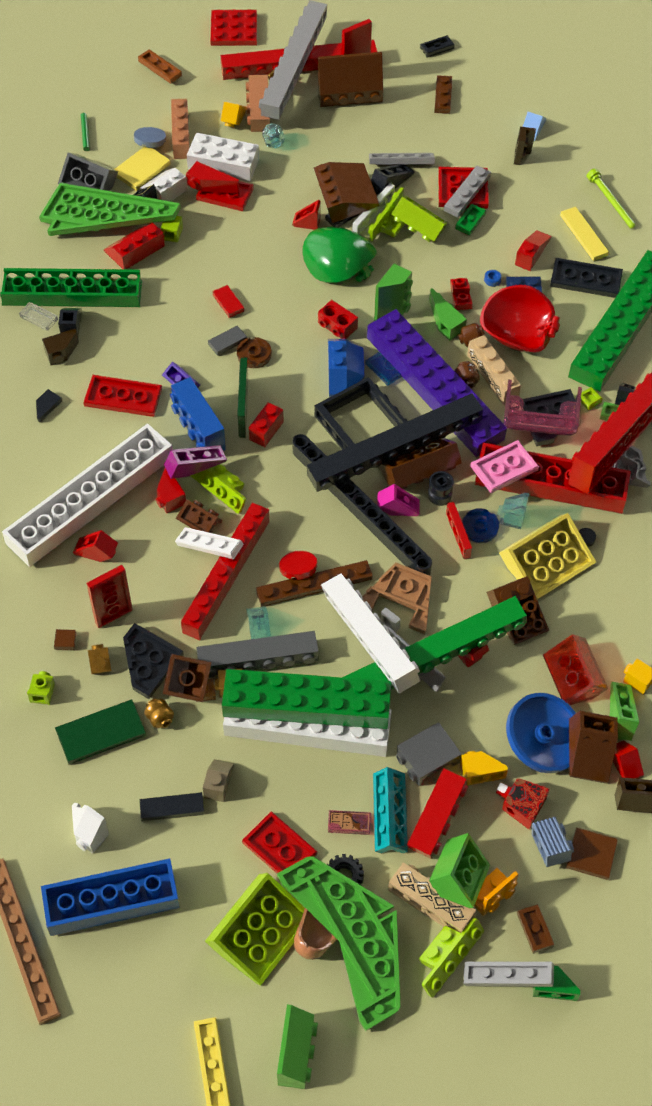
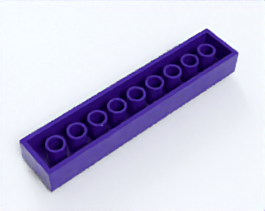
[367,309,507,458]

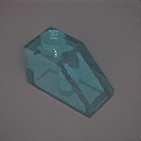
[497,493,529,529]

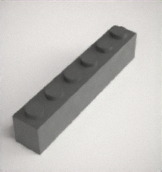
[196,631,319,678]

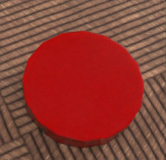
[279,551,318,580]

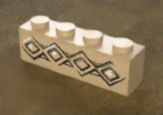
[467,335,521,405]
[388,862,476,933]

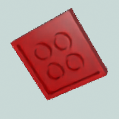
[210,9,257,46]
[438,167,489,209]

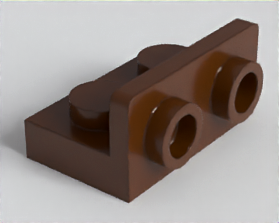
[175,499,223,533]

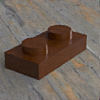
[517,904,554,954]

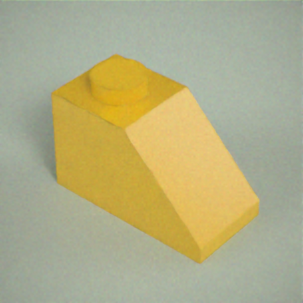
[221,102,247,127]
[460,751,508,786]

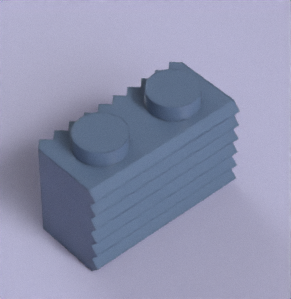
[532,817,574,867]

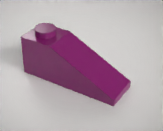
[164,445,227,479]

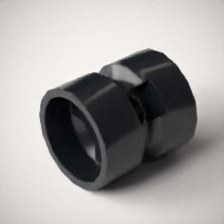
[428,471,454,506]

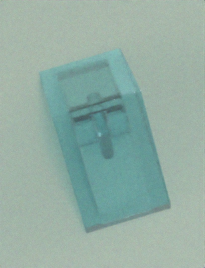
[246,606,271,639]

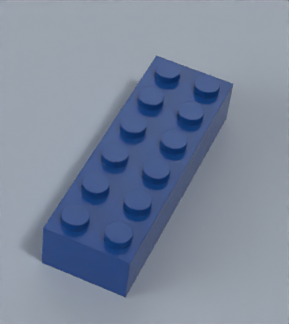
[41,858,180,936]

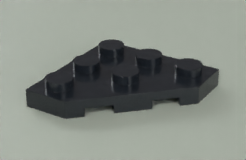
[519,389,577,447]
[123,623,184,699]

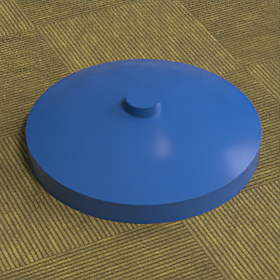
[506,693,576,774]

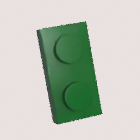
[455,204,486,236]

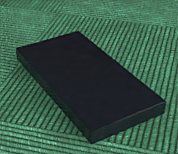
[550,258,623,298]

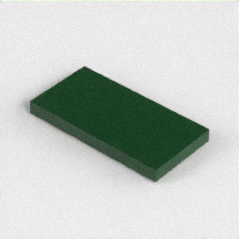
[237,358,248,438]
[55,699,146,765]

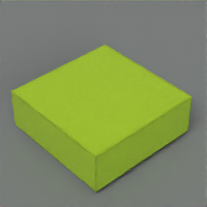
[577,387,603,410]

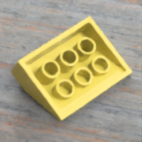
[499,513,596,599]

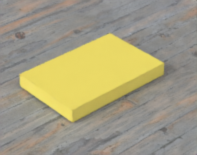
[114,146,171,191]

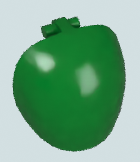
[302,227,377,283]

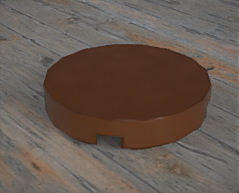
[237,337,272,368]

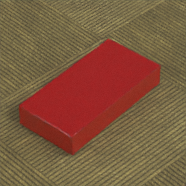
[212,285,244,318]

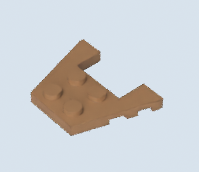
[362,563,431,634]

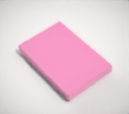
[470,440,539,493]

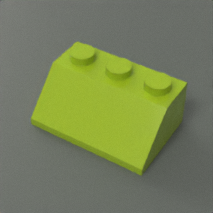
[392,196,448,242]

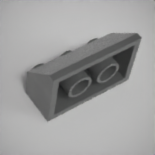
[58,152,118,191]

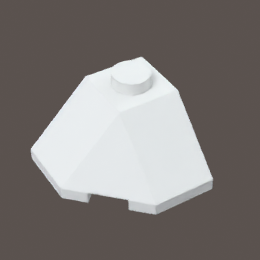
[72,803,109,854]

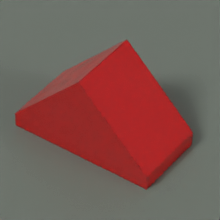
[292,200,321,230]
[613,740,644,779]

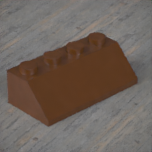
[378,438,462,489]

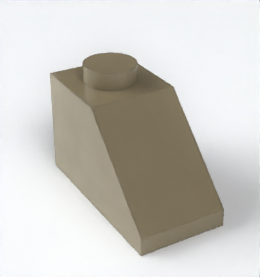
[203,759,234,802]

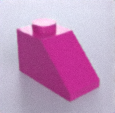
[377,484,420,516]

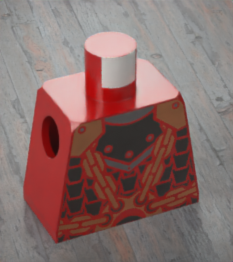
[496,779,550,830]

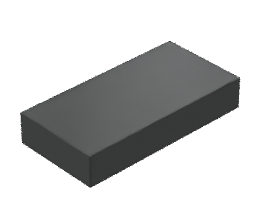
[208,325,247,356]

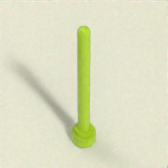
[586,168,635,229]

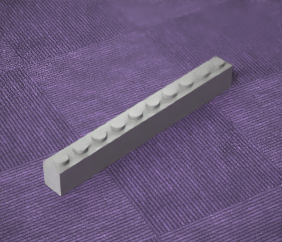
[259,0,327,120]

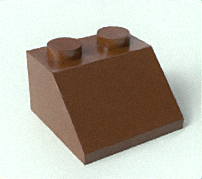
[162,654,212,702]

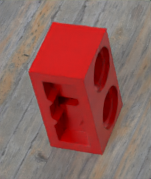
[318,300,358,339]

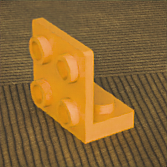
[474,868,519,916]

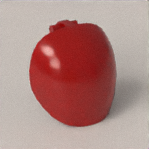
[480,285,560,352]

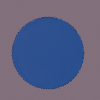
[484,270,502,287]

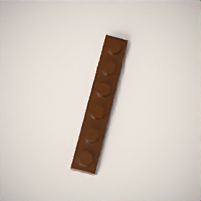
[256,560,373,607]

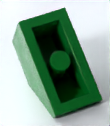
[533,965,580,1001]

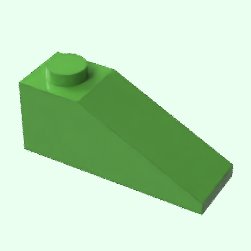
[610,682,639,741]

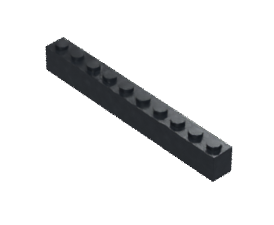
[306,393,483,492]

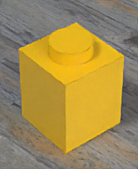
[623,659,652,695]

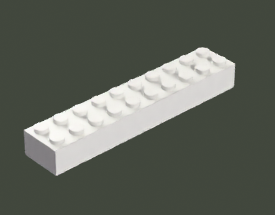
[2,423,173,567]

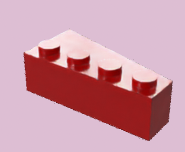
[407,768,469,859]

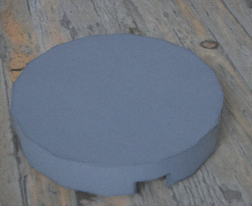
[134,127,166,148]

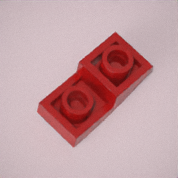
[450,278,473,310]

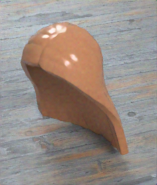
[294,908,337,960]

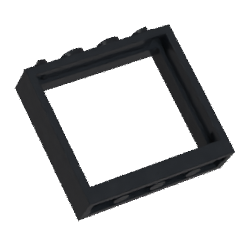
[314,377,407,450]

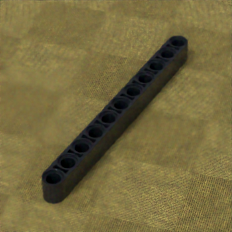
[292,434,432,576]

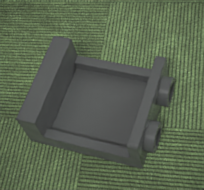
[396,722,462,786]

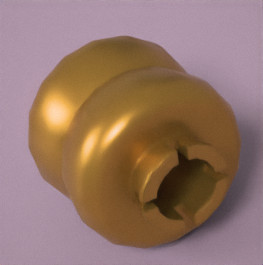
[144,699,174,728]

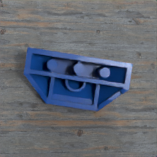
[328,339,365,397]

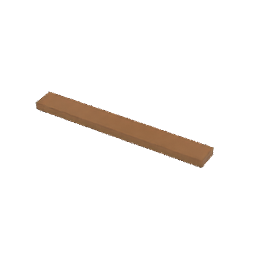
[0,858,61,1025]

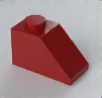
[156,468,186,513]
[72,530,118,562]

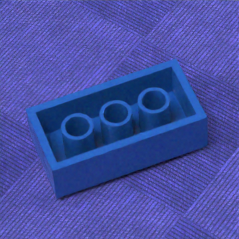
[170,377,226,451]

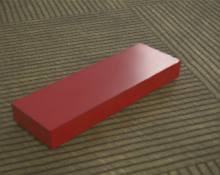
[446,502,472,560]

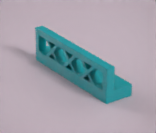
[373,767,408,854]

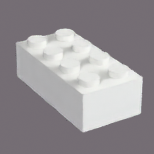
[187,133,259,182]

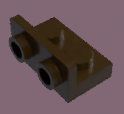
[514,126,536,165]

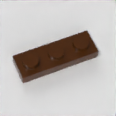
[434,75,453,114]

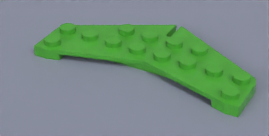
[277,856,400,1032]

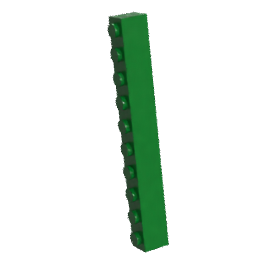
[344,596,527,690]

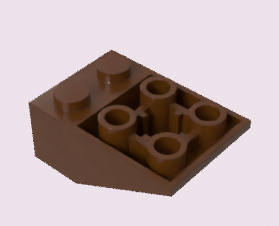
[486,576,550,645]
[569,710,618,784]

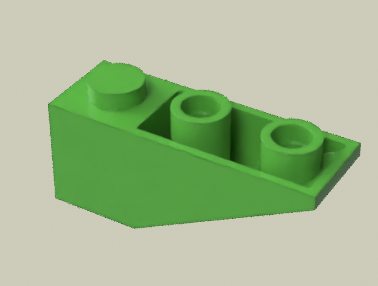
[429,288,467,341]

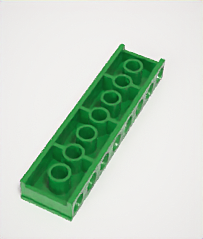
[0,268,142,307]

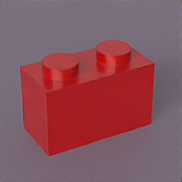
[249,402,284,448]

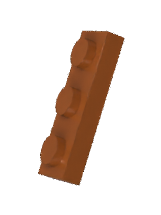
[138,49,182,84]

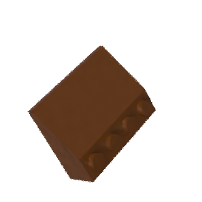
[318,52,383,107]
[313,162,380,223]

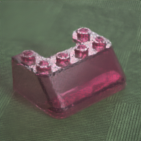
[504,379,582,436]

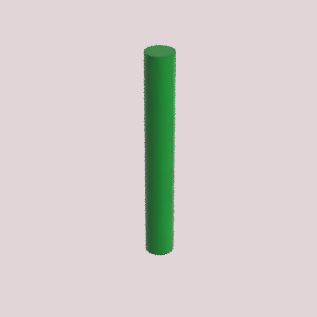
[81,113,90,151]

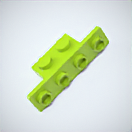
[368,187,405,242]
[191,464,247,514]
[419,918,484,998]

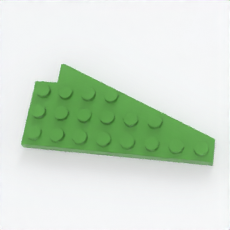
[39,183,181,236]

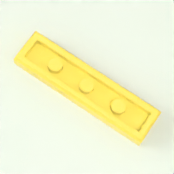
[560,207,609,261]
[194,1017,230,1106]

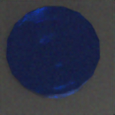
[462,508,499,543]

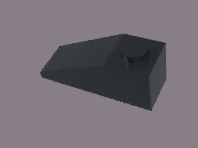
[371,164,415,195]

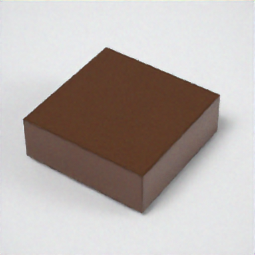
[54,629,76,650]

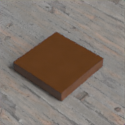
[566,827,618,880]

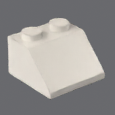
[140,168,187,202]

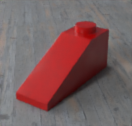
[186,161,239,193]
[515,230,552,271]

